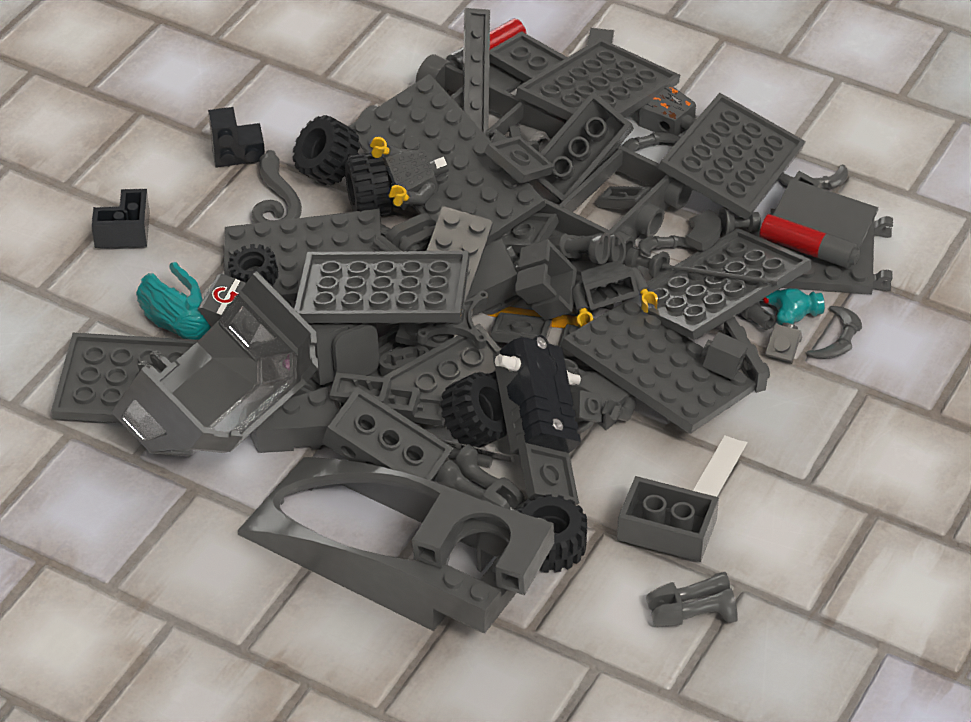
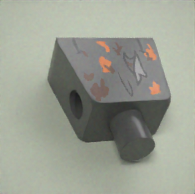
[639,84,696,136]

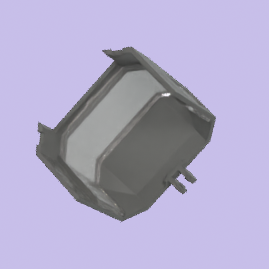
[111,271,318,457]

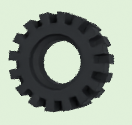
[228,244,279,285]

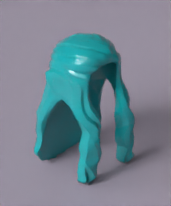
[136,262,212,340]

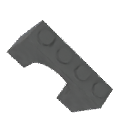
[412,489,554,595]

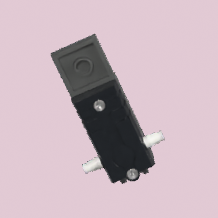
[493,335,581,506]

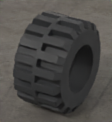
[293,115,360,185]
[345,153,393,216]
[441,372,507,448]
[517,494,587,573]

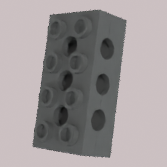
[322,387,453,481]

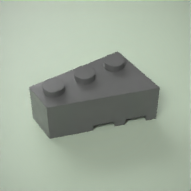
[247,387,339,453]

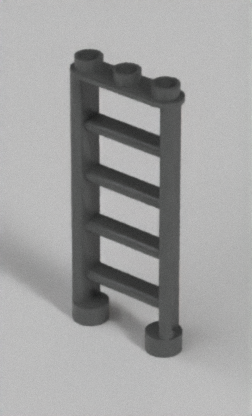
[358,54,692,264]

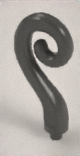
[252,150,302,223]

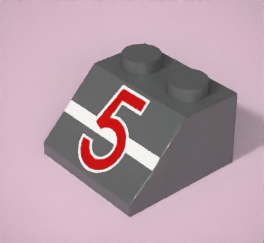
[198,273,262,341]

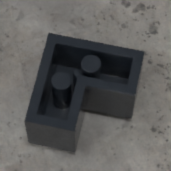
[208,107,265,168]
[91,189,150,248]

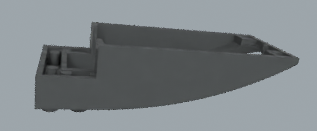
[238,457,516,634]

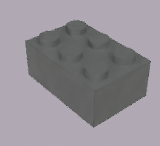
[617,476,719,562]

